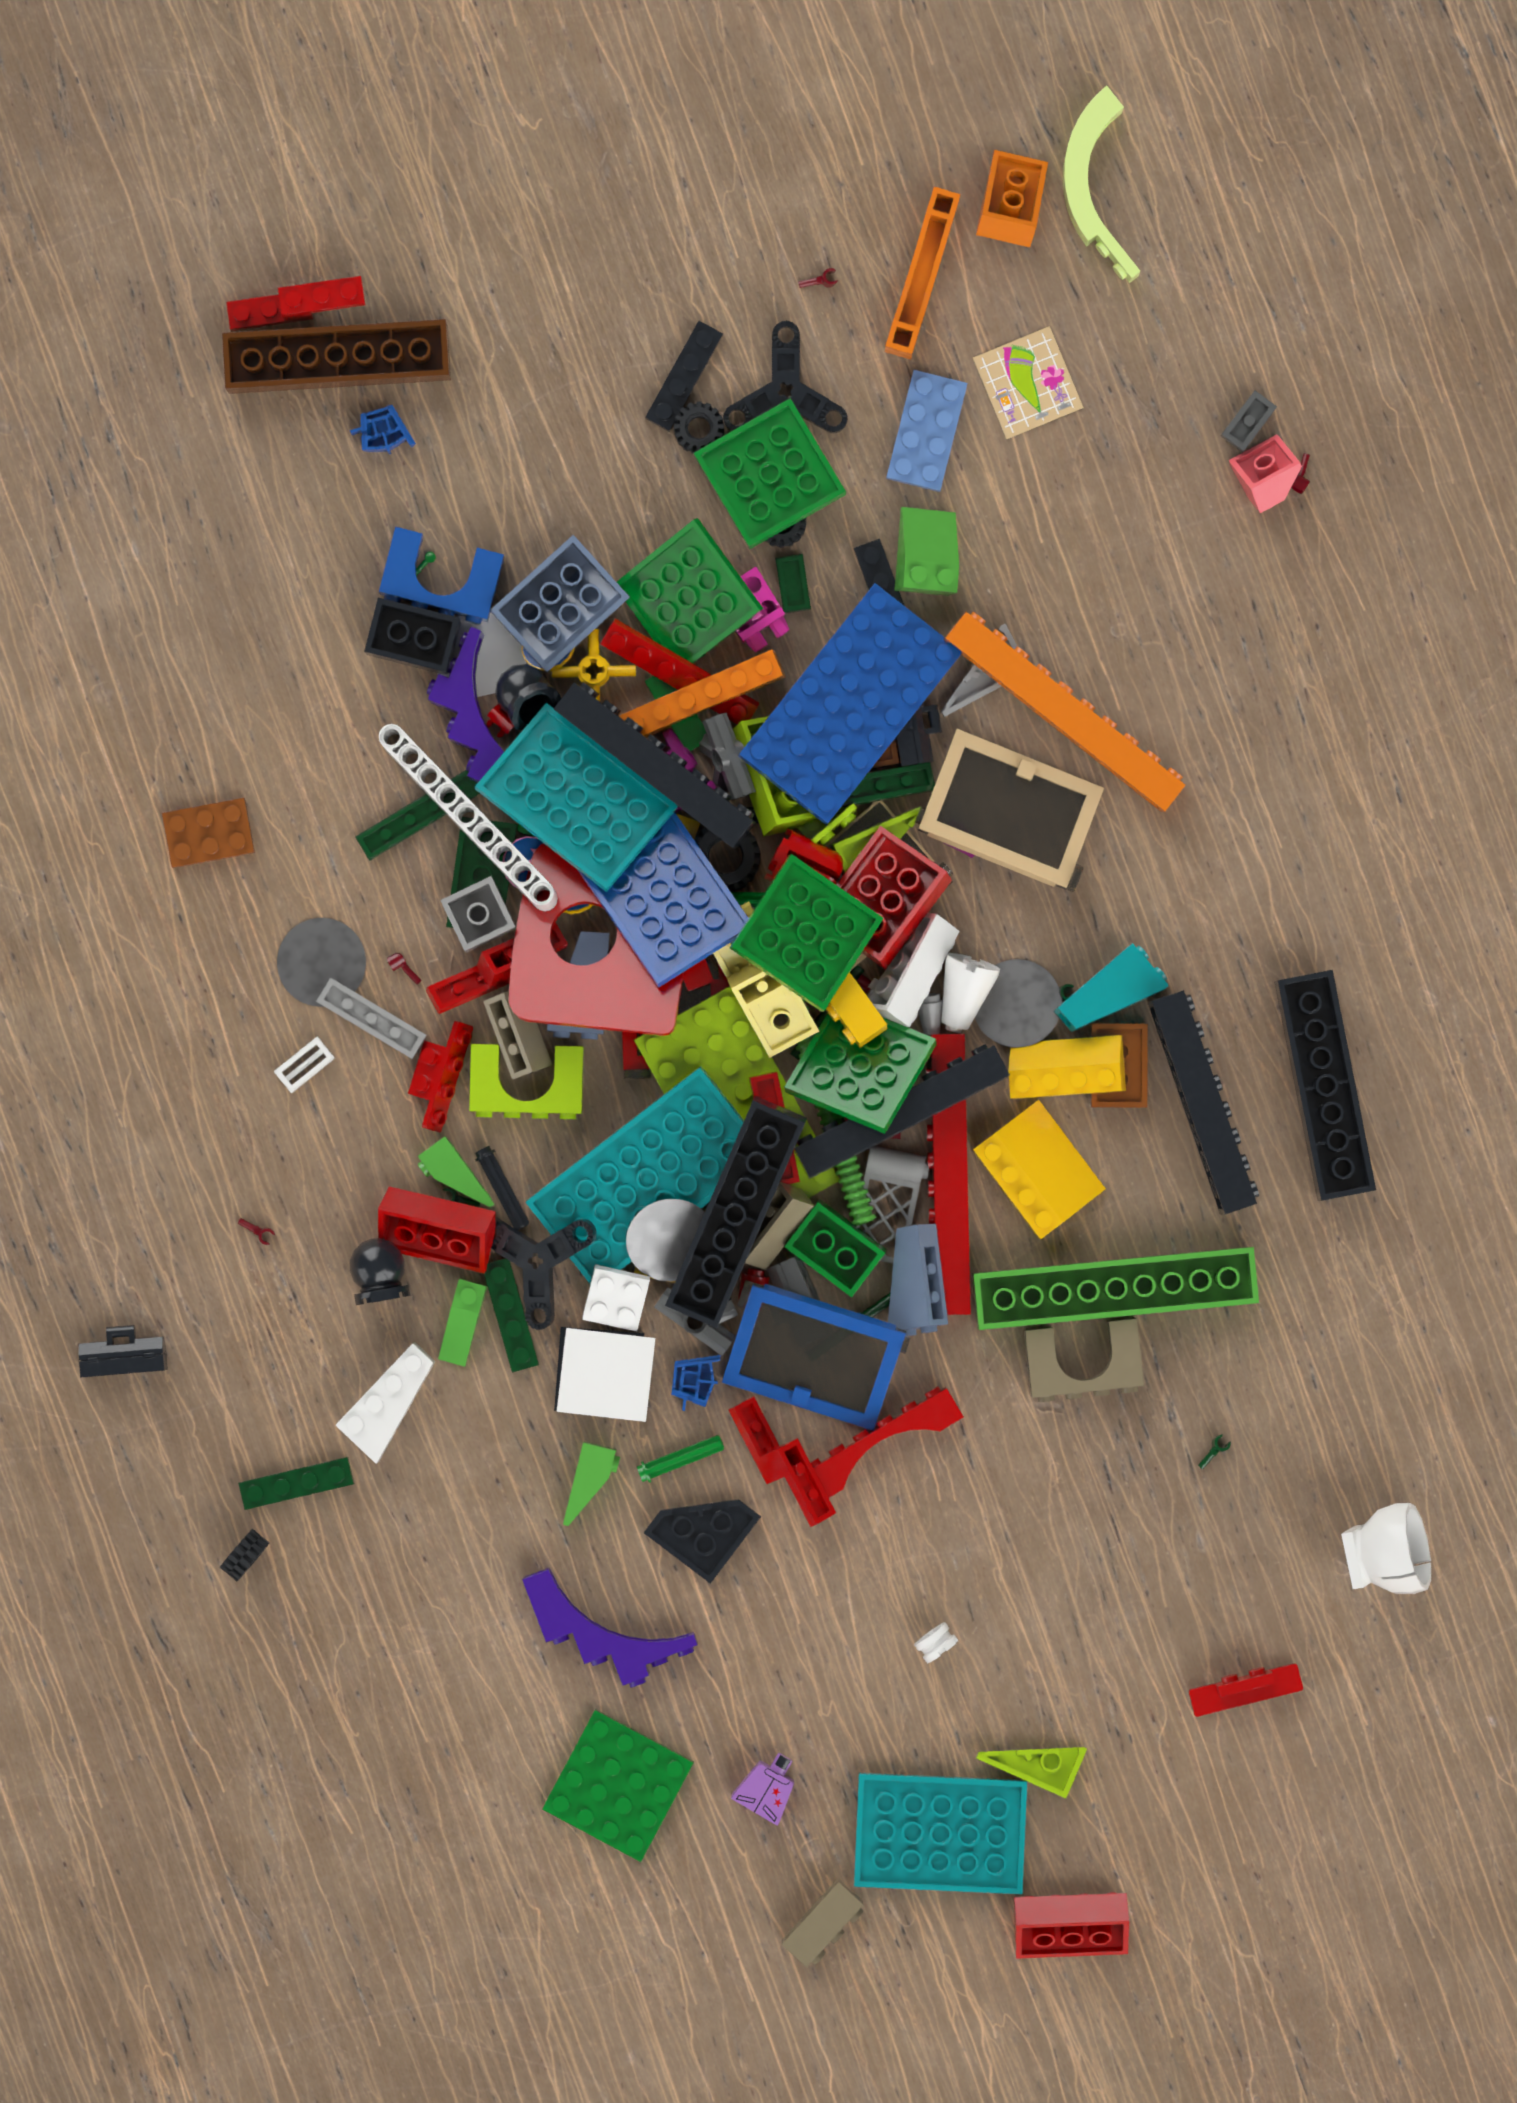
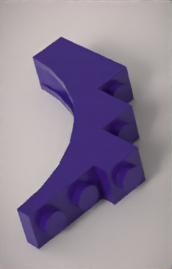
[427,627,504,782]
[522,1567,698,1688]

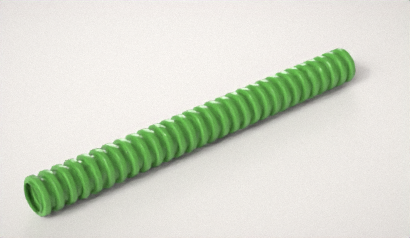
[785,998,876,1226]

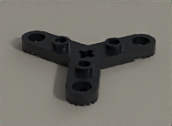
[723,320,848,433]
[491,1218,597,1330]

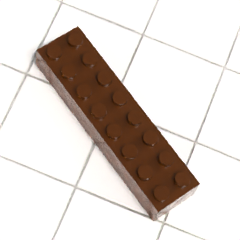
[222,319,451,394]

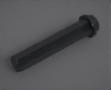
[475,1146,529,1230]

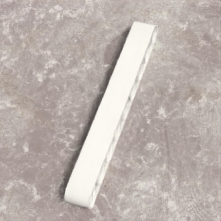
[379,724,558,911]

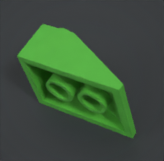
[895,507,959,596]

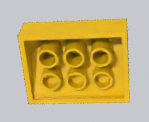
[972,1100,1106,1240]

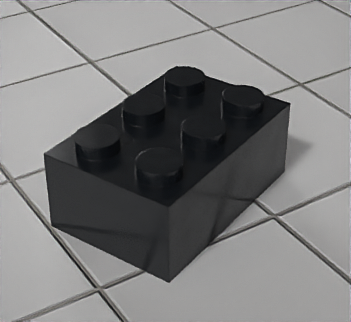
[364,597,461,676]

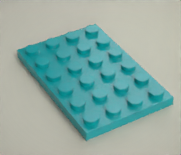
[475,703,678,892]
[854,1773,1027,1894]

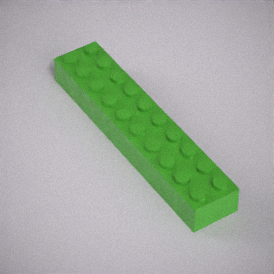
[972,1247,1259,1330]

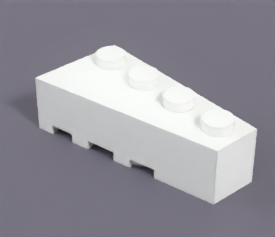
[867,913,959,1027]
[336,1342,435,1464]

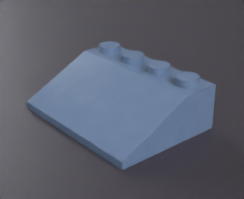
[490,535,630,672]

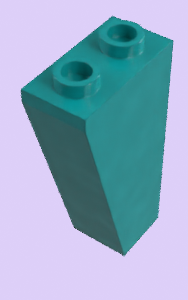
[1054,943,1169,1032]

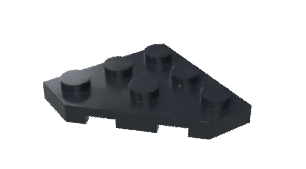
[644,1499,761,1584]

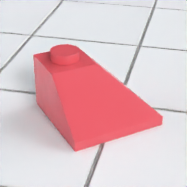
[1228,434,1302,513]

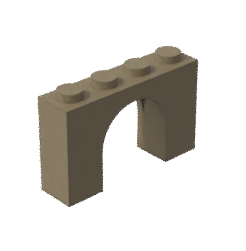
[1024,1318,1144,1402]

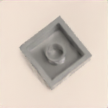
[440,876,516,953]

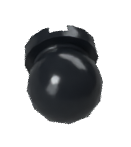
[495,664,562,731]
[350,1238,411,1305]

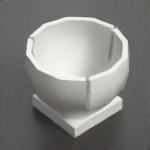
[1341,1503,1431,1594]

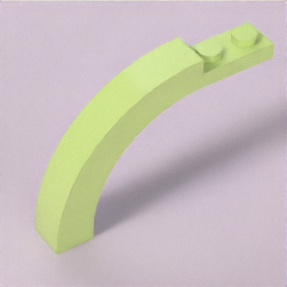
[1063,86,1140,283]

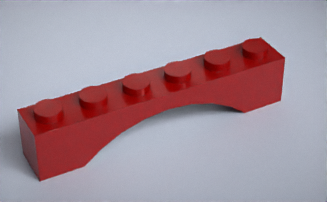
[810,1386,964,1498]

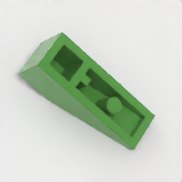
[418,1136,495,1208]
[438,1278,488,1367]
[563,1441,620,1526]

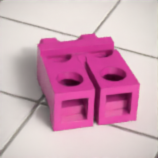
[735,567,789,653]

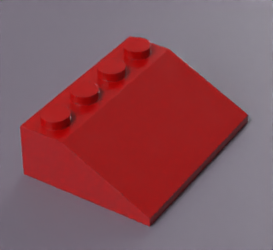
[836,826,952,970]

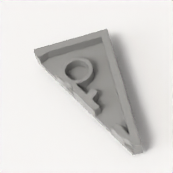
[941,624,1018,717]

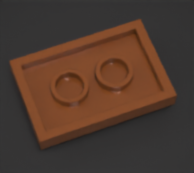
[162,798,255,868]
[1091,1023,1148,1108]

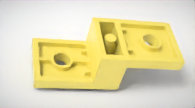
[713,902,819,1058]

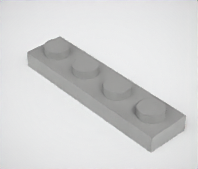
[316,977,427,1059]

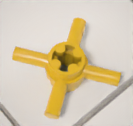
[552,629,636,701]

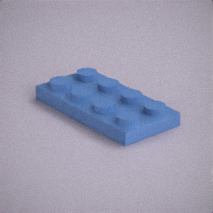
[886,370,968,492]

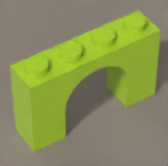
[469,1044,584,1119]

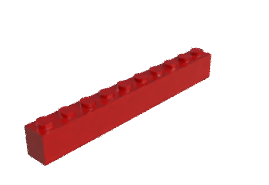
[926,1034,971,1315]

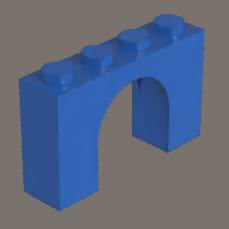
[379,527,505,625]

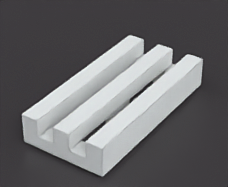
[274,1036,335,1093]

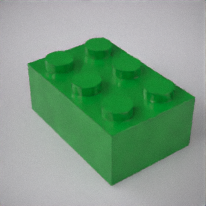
[784,1199,887,1298]

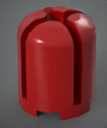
[764,828,843,884]

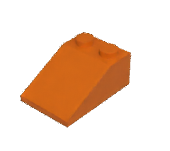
[976,150,1048,247]

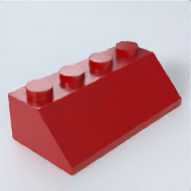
[378,1186,496,1274]
[1014,1892,1129,1959]

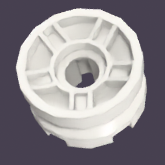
[914,1622,958,1664]

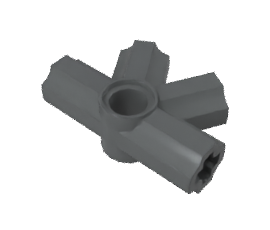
[699,713,756,800]
[654,1287,738,1356]

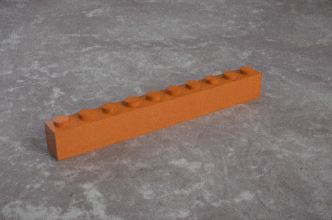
[943,612,1185,812]

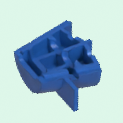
[350,405,416,455]
[671,1355,721,1411]

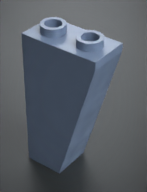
[547,932,610,1040]
[888,1224,948,1337]

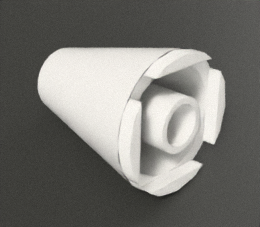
[941,953,1000,1033]

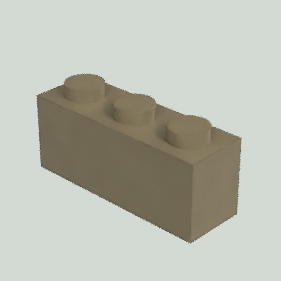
[483,991,552,1080]
[745,1182,815,1270]
[782,1878,864,1968]

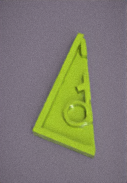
[831,806,924,875]
[975,1747,1087,1799]

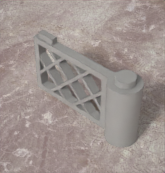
[857,1146,929,1263]

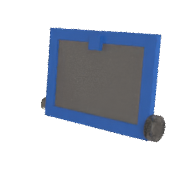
[722,1280,910,1431]

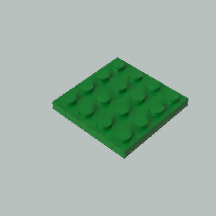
[694,398,846,550]
[617,518,764,664]
[730,854,883,1012]
[784,1013,937,1134]
[542,1709,694,1862]

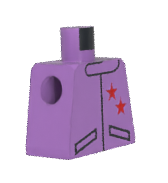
[731,1753,794,1826]

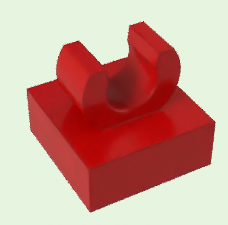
[486,704,515,738]

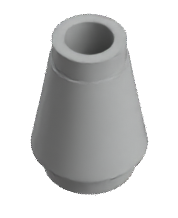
[918,993,943,1035]

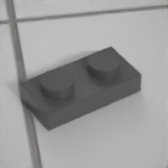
[1221,390,1277,453]

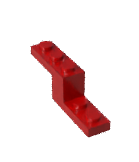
[226,276,366,331]
[426,922,568,1014]
[728,1396,836,1527]

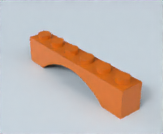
[884,186,961,360]
[619,650,786,738]

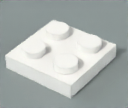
[582,1265,650,1331]

